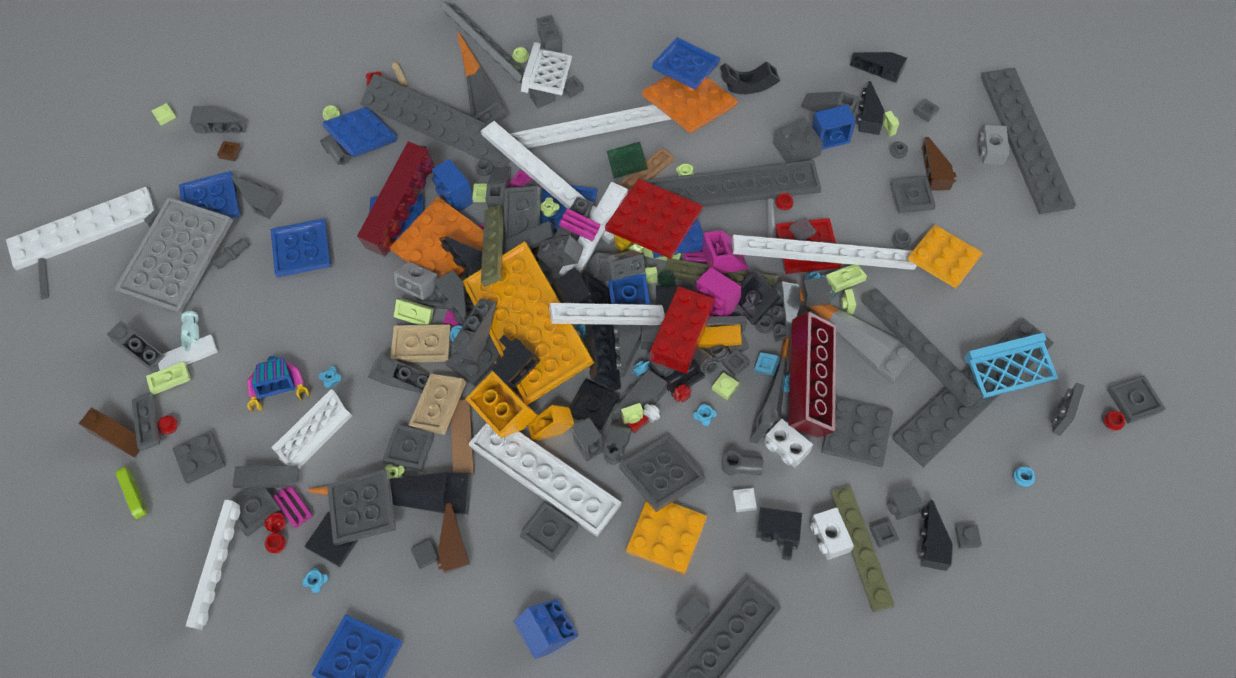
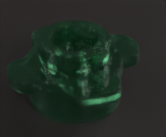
[657,271,676,286]

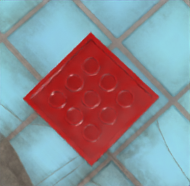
[605,178,703,259]

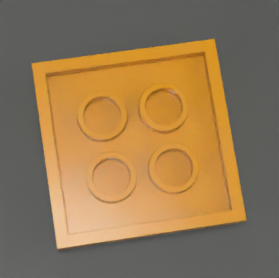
[907,225,983,289]
[626,501,707,575]

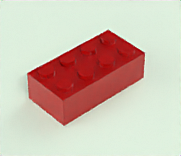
[650,286,715,374]

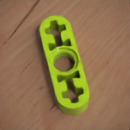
[115,466,148,520]

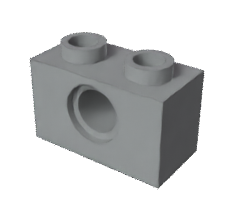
[978,125,1009,165]
[394,261,437,300]

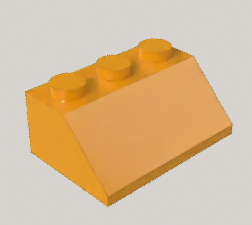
[465,371,537,438]

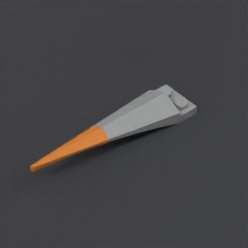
[780,280,916,383]

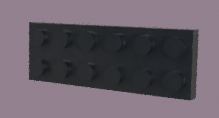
[582,275,621,391]

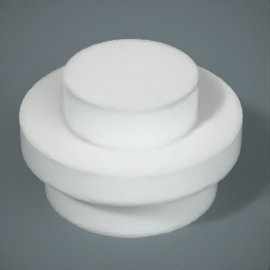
[643,404,660,422]

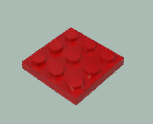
[775,218,841,274]

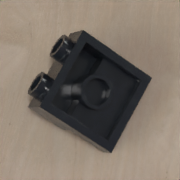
[736,271,781,325]

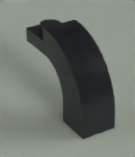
[720,61,780,95]

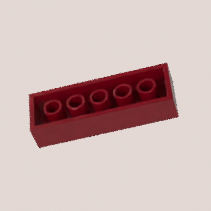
[357,141,434,257]
[788,311,837,438]

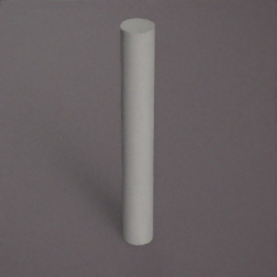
[767,198,775,238]

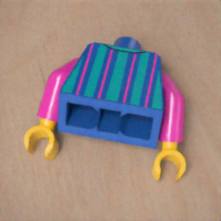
[247,356,310,412]

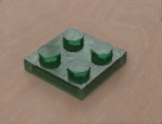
[606,142,648,179]

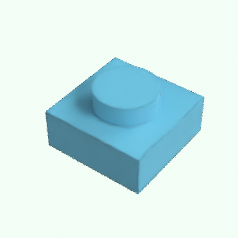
[754,352,780,376]

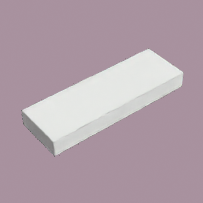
[158,334,218,370]

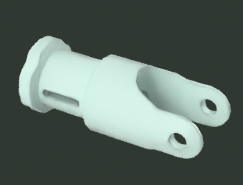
[181,311,199,351]

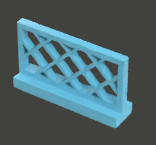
[964,333,1058,399]

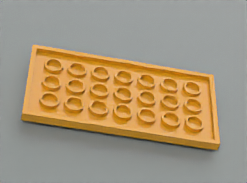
[462,241,594,405]

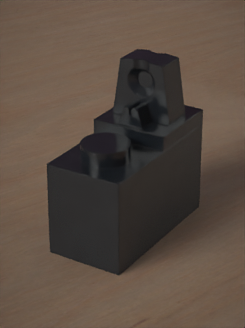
[491,335,540,390]
[756,507,802,560]

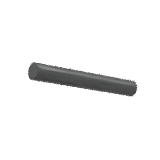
[38,258,49,300]

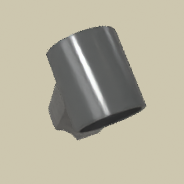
[320,134,351,165]
[721,450,764,475]

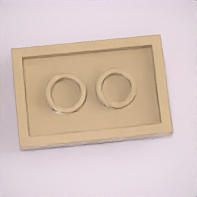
[391,324,452,363]
[408,374,466,435]

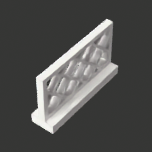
[521,42,572,95]
[271,389,352,468]

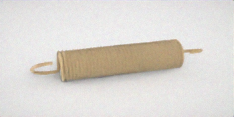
[392,60,409,89]

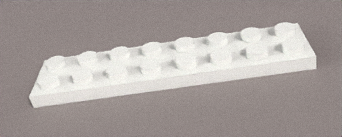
[6,187,155,270]
[468,423,622,537]

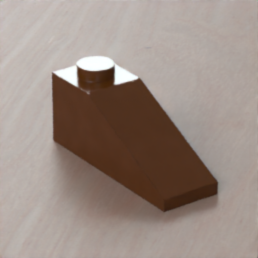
[921,137,956,191]
[78,407,140,458]
[436,503,470,573]

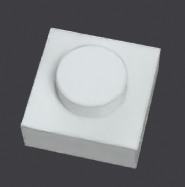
[733,488,757,512]

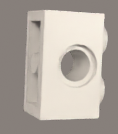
[810,507,854,560]

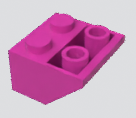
[702,230,748,274]
[696,267,741,317]

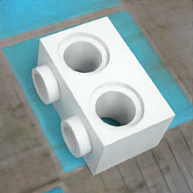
[764,419,813,468]

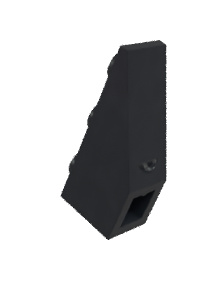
[850,52,907,83]
[857,81,885,135]
[439,236,482,278]
[918,500,953,571]

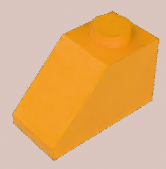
[528,405,574,441]

